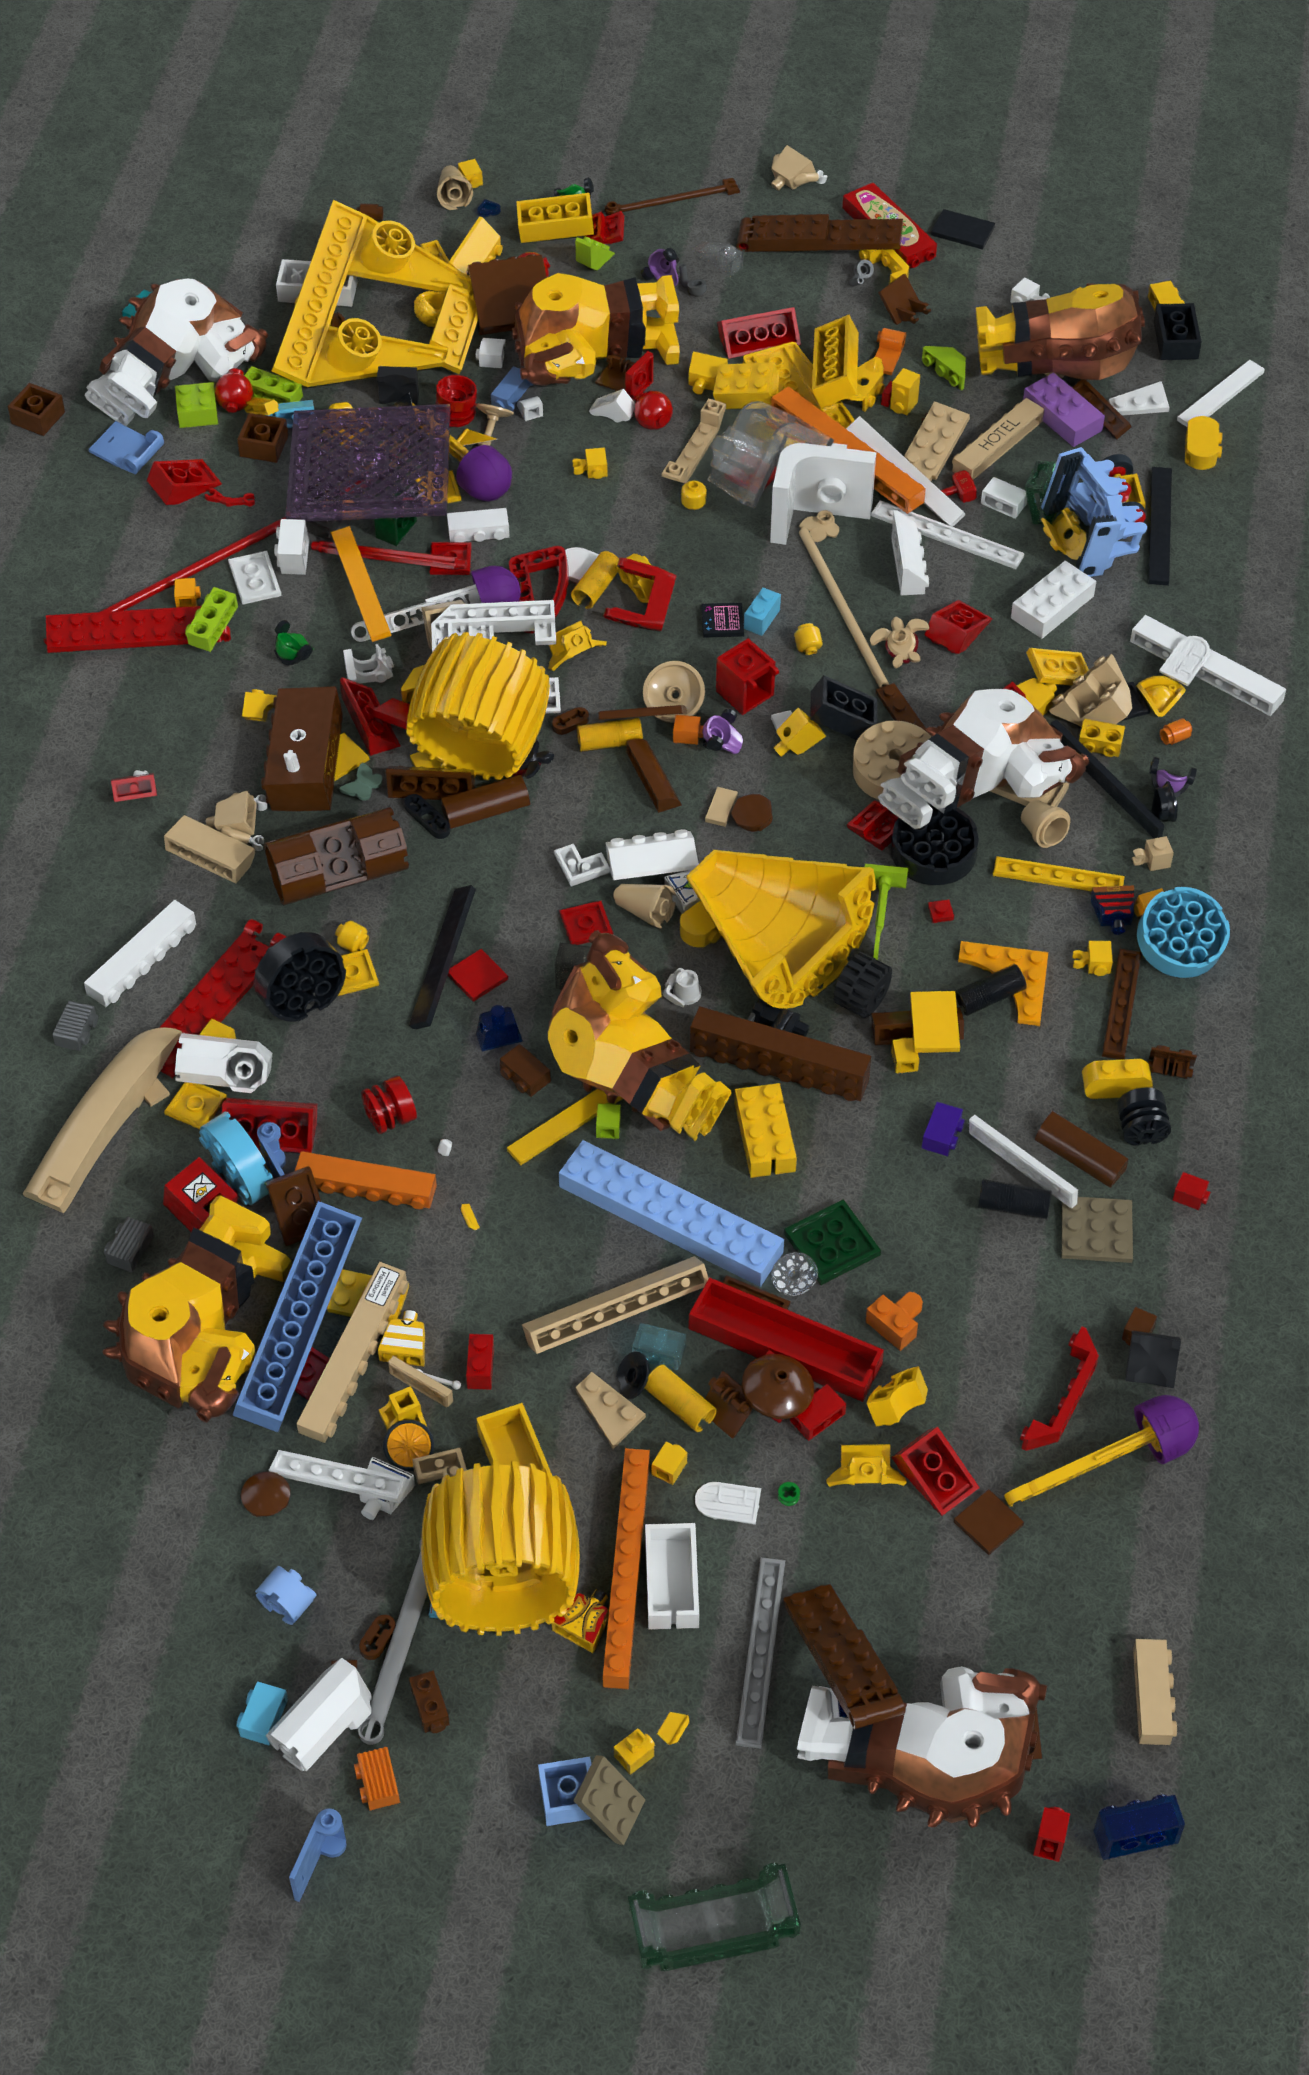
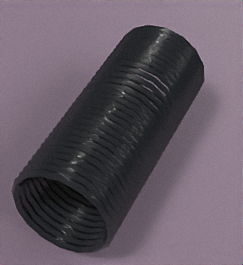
[955,963,1027,1016]
[978,1179,1052,1219]

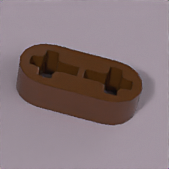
[552,707,589,735]
[359,1615,396,1660]

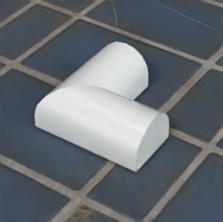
[554,844,610,886]

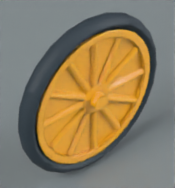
[383,1420,434,1471]

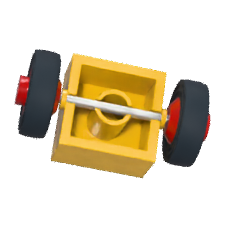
[1102,454,1146,523]

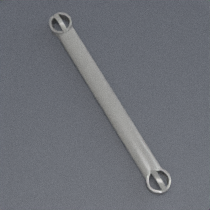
[358,1538,427,1745]

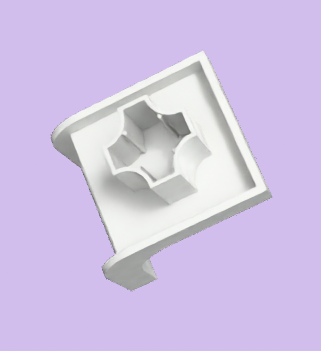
[770,443,876,545]

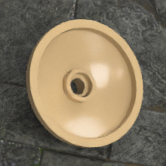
[643,661,705,723]

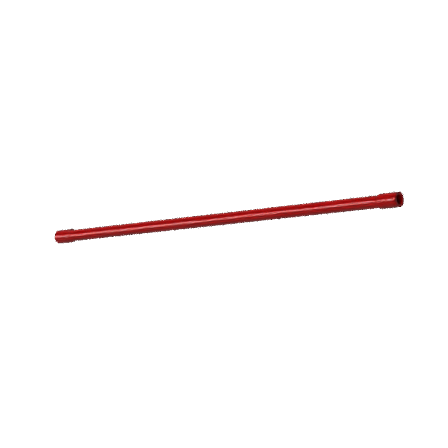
[44,474,373,645]

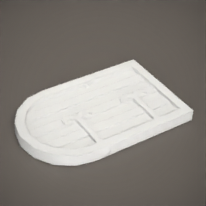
[1159,636,1210,686]
[695,1482,761,1524]

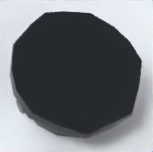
[1152,781,1178,822]

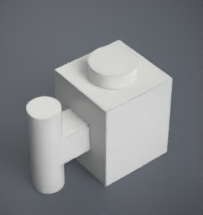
[1010,278,1050,303]
[476,338,506,368]

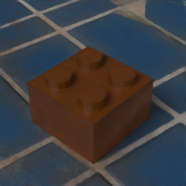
[8,383,65,436]
[237,413,288,463]

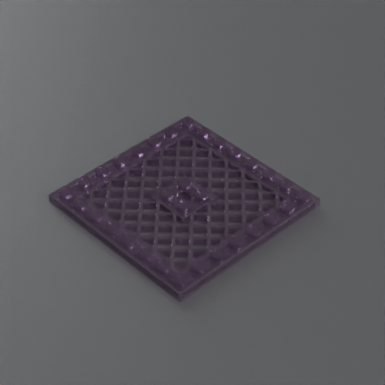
[286,404,451,522]

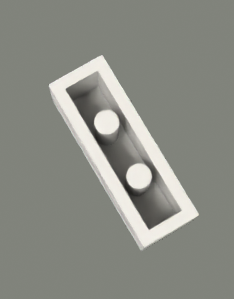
[447,508,509,542]

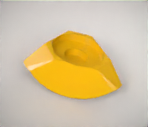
[1136,676,1186,717]

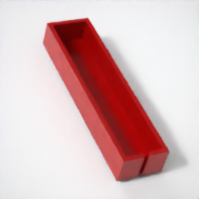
[689,1277,884,1402]

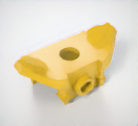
[847,356,885,412]
[1041,507,1087,560]
[548,621,607,671]
[826,1444,907,1487]

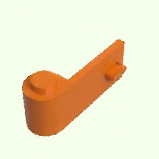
[875,328,906,375]

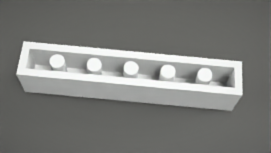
[84,900,196,1007]

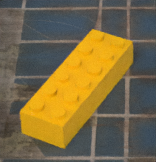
[812,315,859,408]

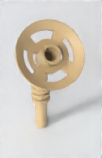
[476,403,514,446]

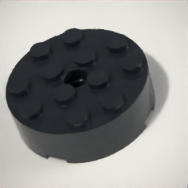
[891,805,979,885]
[254,932,346,1022]

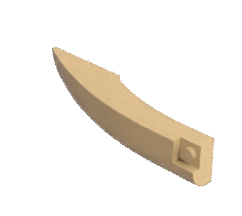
[23,1028,182,1213]

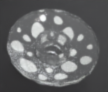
[771,1252,818,1296]

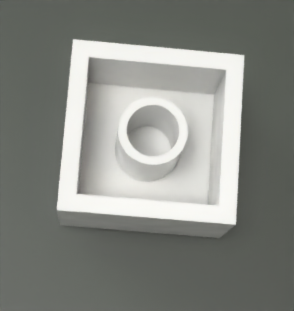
[274,519,309,575]

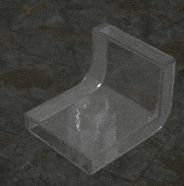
[707,401,834,509]

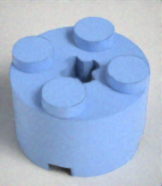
[255,1566,317,1625]

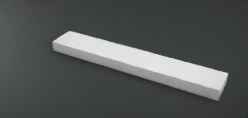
[1177,360,1265,427]
[969,1115,1078,1208]
[269,1450,409,1503]

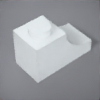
[589,389,635,423]

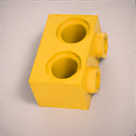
[1079,719,1125,757]

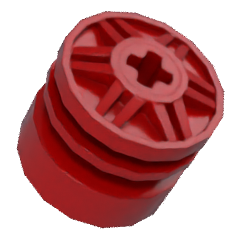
[435,375,477,427]
[361,1075,417,1134]

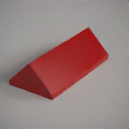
[340,677,401,756]

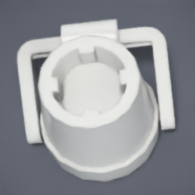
[663,968,702,1007]

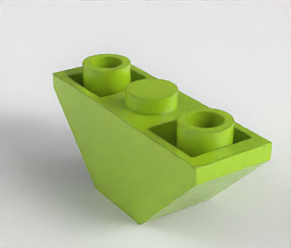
[575,236,615,270]
[922,346,966,390]

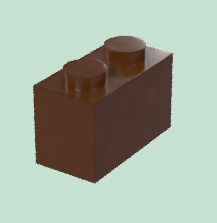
[500,1044,551,1097]

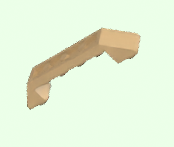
[662,398,726,483]

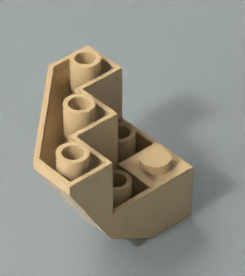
[1049,653,1132,727]

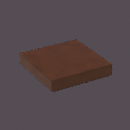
[953,1489,1024,1555]

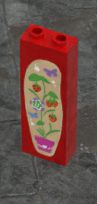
[842,183,937,268]

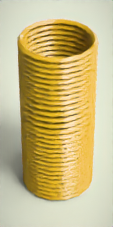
[571,551,619,609]
[577,718,643,752]
[644,1364,716,1432]

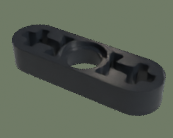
[404,794,450,839]

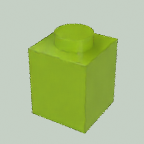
[596,1103,621,1139]

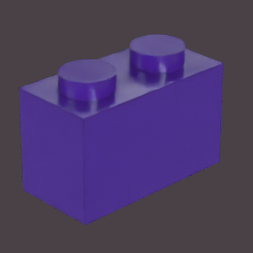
[922,1102,965,1156]

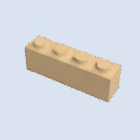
[1133,1639,1177,1745]

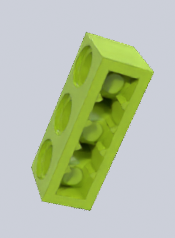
[244,366,303,404]
[185,587,238,652]

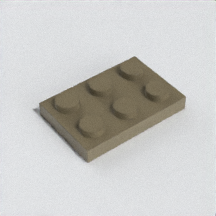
[573,1755,646,1845]

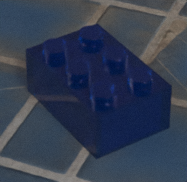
[1094,1794,1185,1860]

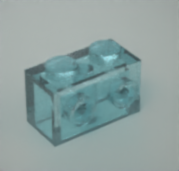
[632,1323,686,1370]

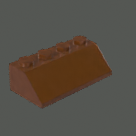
[386,766,475,800]

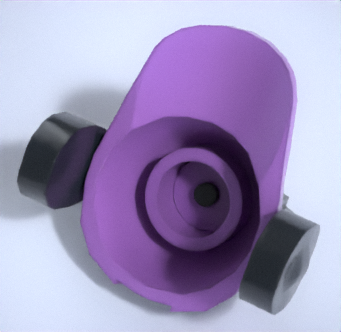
[640,248,679,287]
[702,709,743,754]
[1149,757,1197,798]

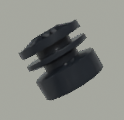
[1117,1087,1171,1146]

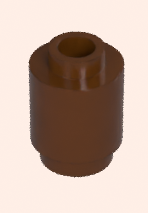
[357,203,384,222]

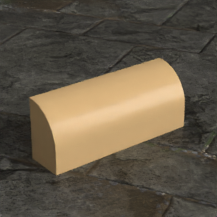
[164,815,255,883]

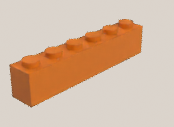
[295,1151,437,1209]

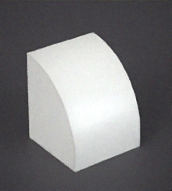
[517,396,543,421]

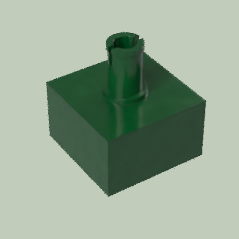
[365,486,417,546]

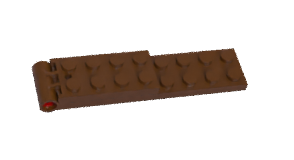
[736,214,904,252]
[783,1584,905,1729]

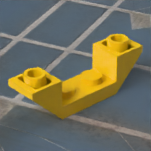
[859,249,909,284]

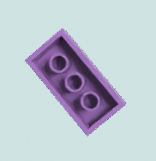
[1023,372,1105,447]

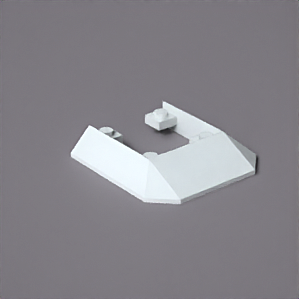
[431,600,561,713]

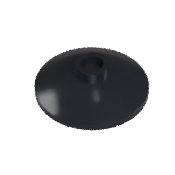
[616,1351,649,1399]

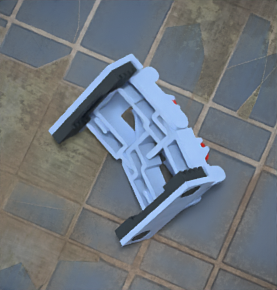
[1041,447,1147,577]

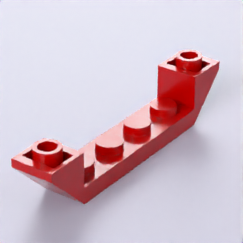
[1020,1326,1099,1451]

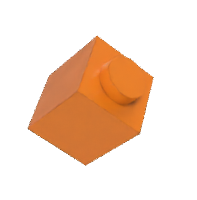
[673,715,703,745]

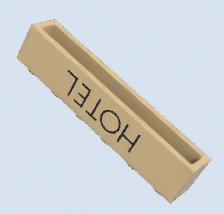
[952,398,1044,480]

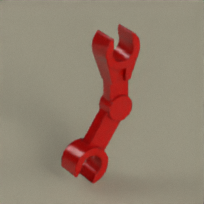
[205,488,255,507]

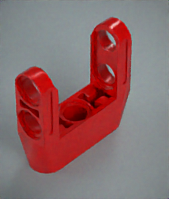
[603,558,677,631]

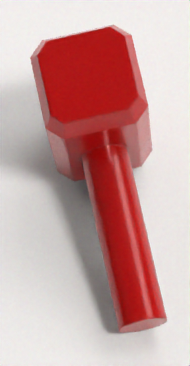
[941,470,977,503]

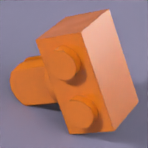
[865,1292,923,1351]

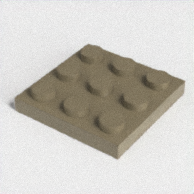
[1062,1197,1133,1263]

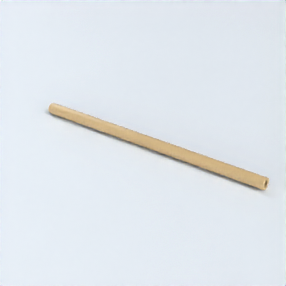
[799,528,889,688]

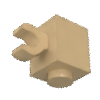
[1132,836,1174,871]

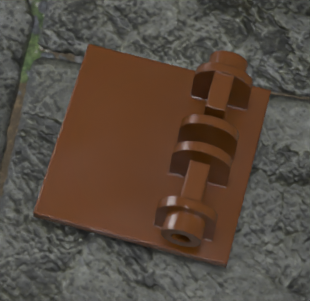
[595,354,635,391]
[1148,1045,1197,1079]
[705,1371,754,1439]

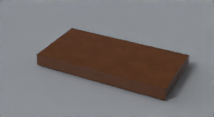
[598,705,687,720]

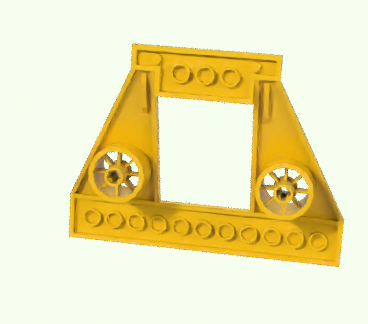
[272,200,478,387]

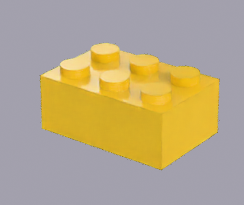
[713,362,779,409]

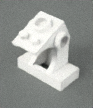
[343,644,394,684]

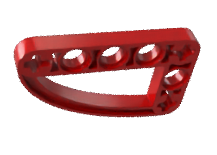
[509,546,569,633]

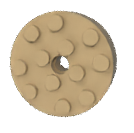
[853,721,931,800]

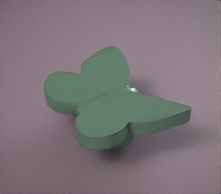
[339,763,383,801]

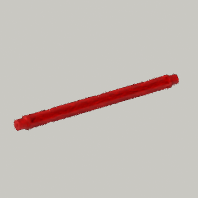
[311,541,467,570]

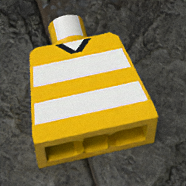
[378,1310,425,1367]

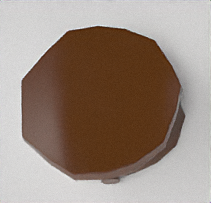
[731,794,773,832]

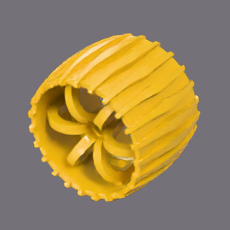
[406,632,550,780]
[421,1460,580,1636]

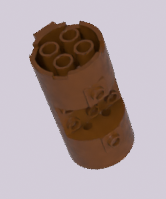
[264,807,409,906]

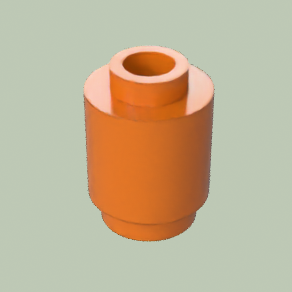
[1159,718,1192,745]

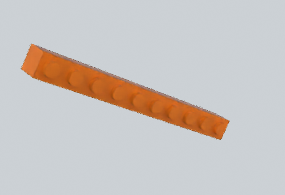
[771,386,926,514]
[603,1448,650,1689]

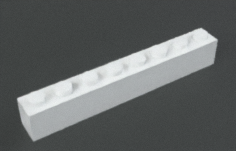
[1130,615,1286,716]

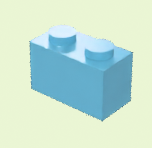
[744,588,781,636]
[236,1681,288,1745]

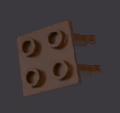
[878,274,931,325]

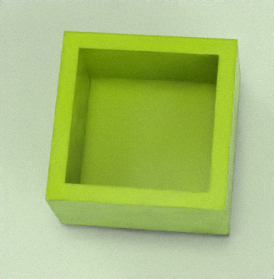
[175,382,218,428]

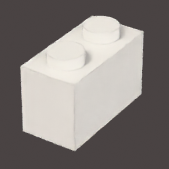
[981,477,1028,519]

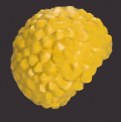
[414,290,446,327]

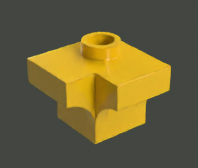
[242,689,277,722]
[379,1386,427,1431]

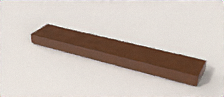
[1102,949,1141,1060]

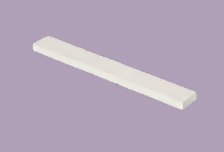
[846,416,965,527]
[871,500,1024,569]

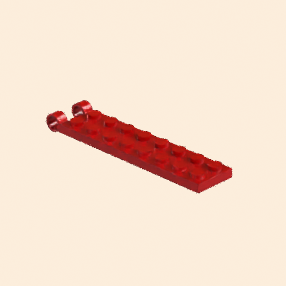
[46,606,231,653]
[159,919,287,1078]

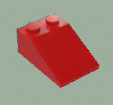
[147,459,222,505]
[924,600,993,654]
[891,1427,980,1516]

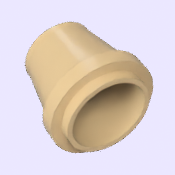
[1021,800,1070,848]

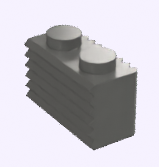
[53,1000,98,1051]
[104,1217,154,1273]

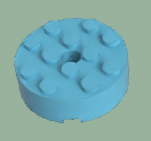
[1137,887,1230,978]
[199,1112,273,1205]

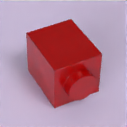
[1172,1172,1211,1210]

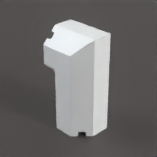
[175,1033,272,1093]
[266,1658,371,1771]

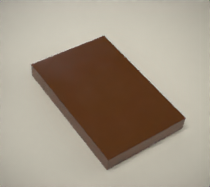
[265,1166,321,1246]

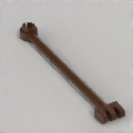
[605,178,740,216]

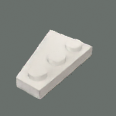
[1109,381,1170,415]

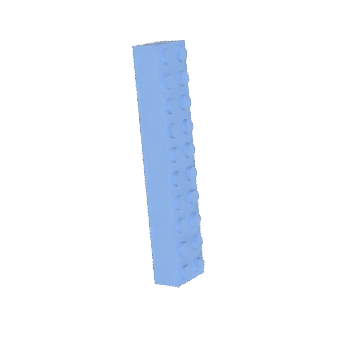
[559,1140,784,1287]

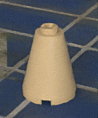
[436,165,473,210]
[613,884,676,928]

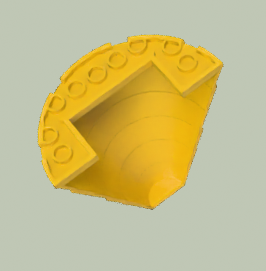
[686,850,876,1009]

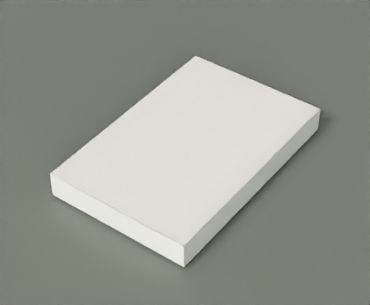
[228,551,281,605]

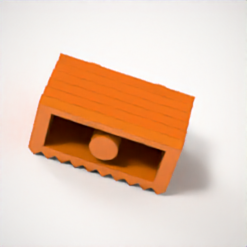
[354,1747,400,1811]

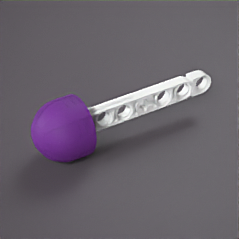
[351,566,521,642]

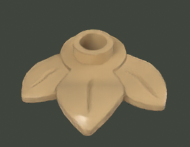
[800,510,839,542]

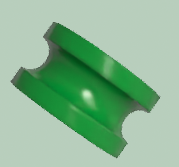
[778,1482,800,1506]

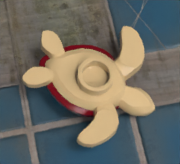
[870,617,929,668]

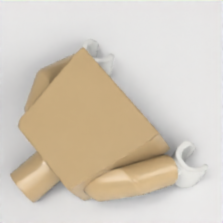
[771,145,827,191]
[206,791,267,851]

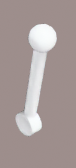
[417,1369,461,1390]

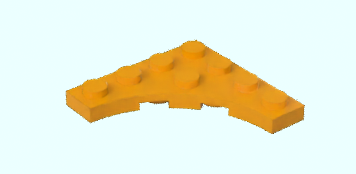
[958,941,1048,1026]

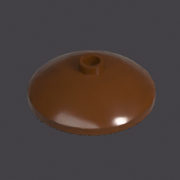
[742,1354,814,1419]

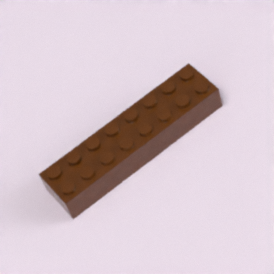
[690,1006,871,1101]

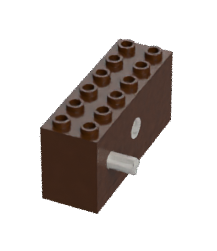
[262,686,343,811]

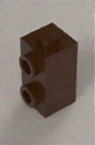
[409,1670,450,1733]

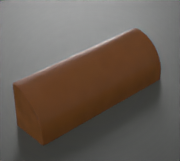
[626,738,682,813]
[441,775,530,829]
[871,1007,964,1045]
[1035,1111,1128,1188]

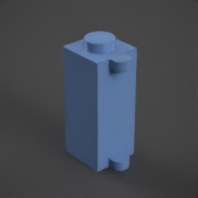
[491,366,533,411]

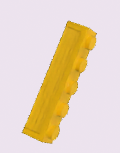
[244,397,279,415]

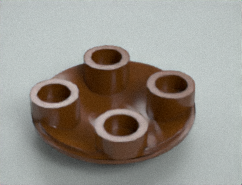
[241,1472,290,1517]

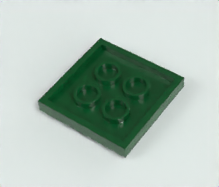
[784,1199,881,1285]

